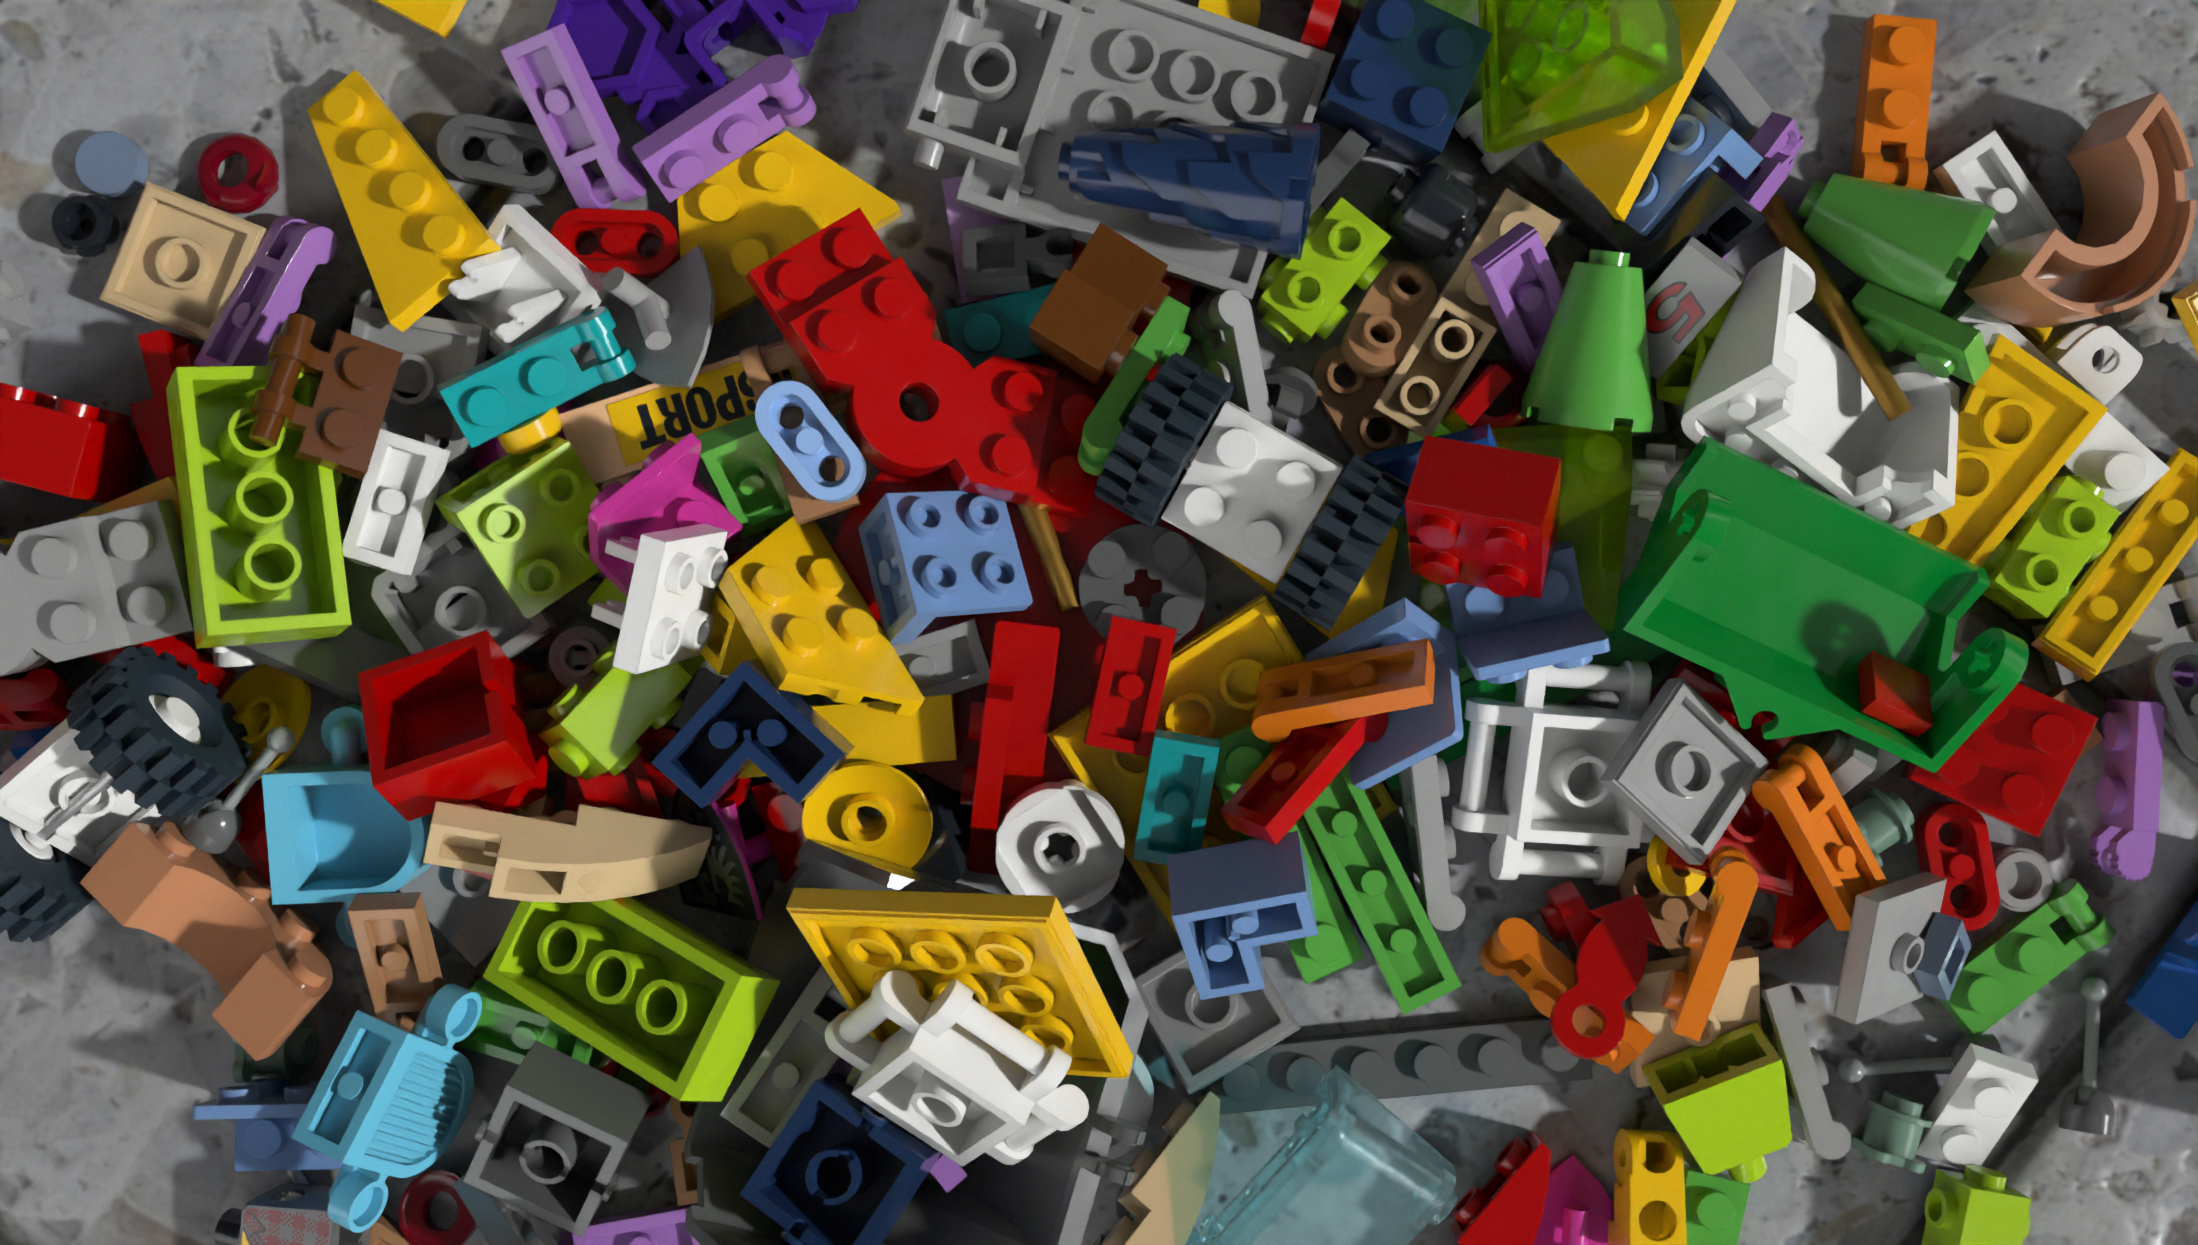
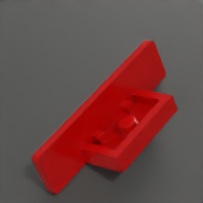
[960,619,1060,875]

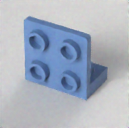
[1562,95,1764,236]
[858,491,1033,645]
[1443,541,1610,684]
[1305,597,1464,791]
[193,1077,343,1171]

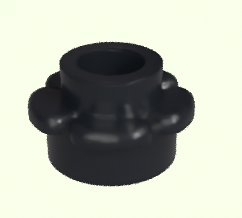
[52,195,120,257]

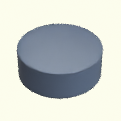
[75,131,148,199]

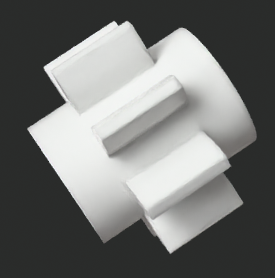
[2118,266,2193,347]
[1623,443,1689,521]

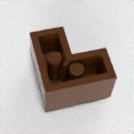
[1029,222,1171,385]

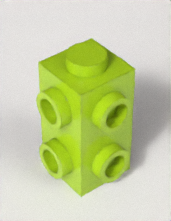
[1256,197,1391,347]
[1981,475,2121,619]
[538,638,693,781]
[1921,1164,2032,1245]

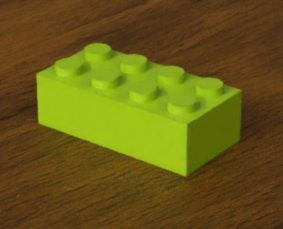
[166,366,352,649]
[483,896,781,1102]

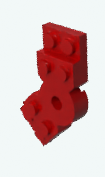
[746,208,1106,519]

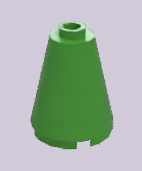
[1797,172,1996,312]
[1520,249,1654,432]

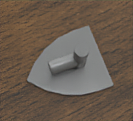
[603,245,715,388]

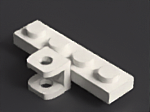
[1953,299,2170,515]

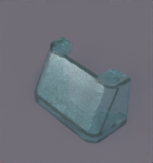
[1185,1065,1458,1245]

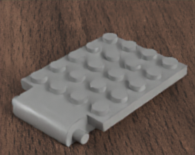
[902,0,1335,302]

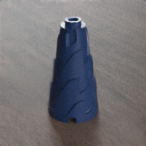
[1058,121,1320,260]

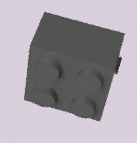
[463,1041,654,1237]

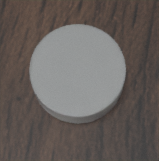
[1992,846,2053,912]

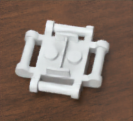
[1450,660,1655,886]
[825,970,1089,1167]

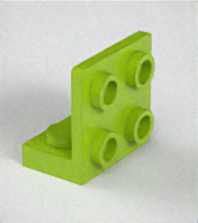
[434,436,601,618]

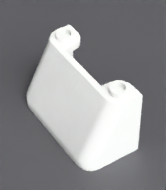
[1681,246,1960,529]

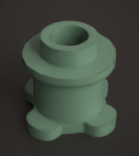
[1849,788,1915,868]
[232,1018,318,1084]
[1851,1090,1933,1174]

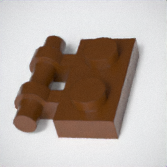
[249,313,403,479]

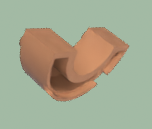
[1964,92,2197,328]
[79,822,333,1061]

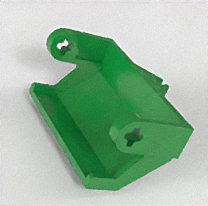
[1617,435,2029,773]

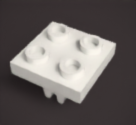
[441,204,609,356]
[591,523,728,674]

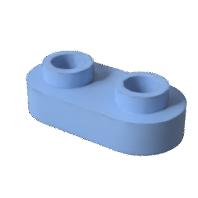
[755,381,866,503]

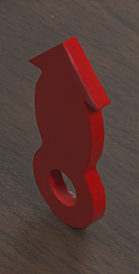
[1550,893,1662,1060]

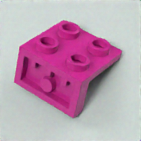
[588,433,743,597]

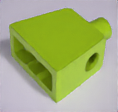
[1641,1022,1792,1183]

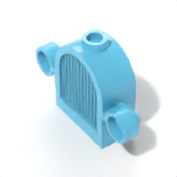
[262,704,433,950]
[291,983,482,1233]

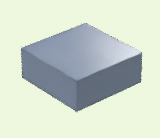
[1914,912,1972,1002]

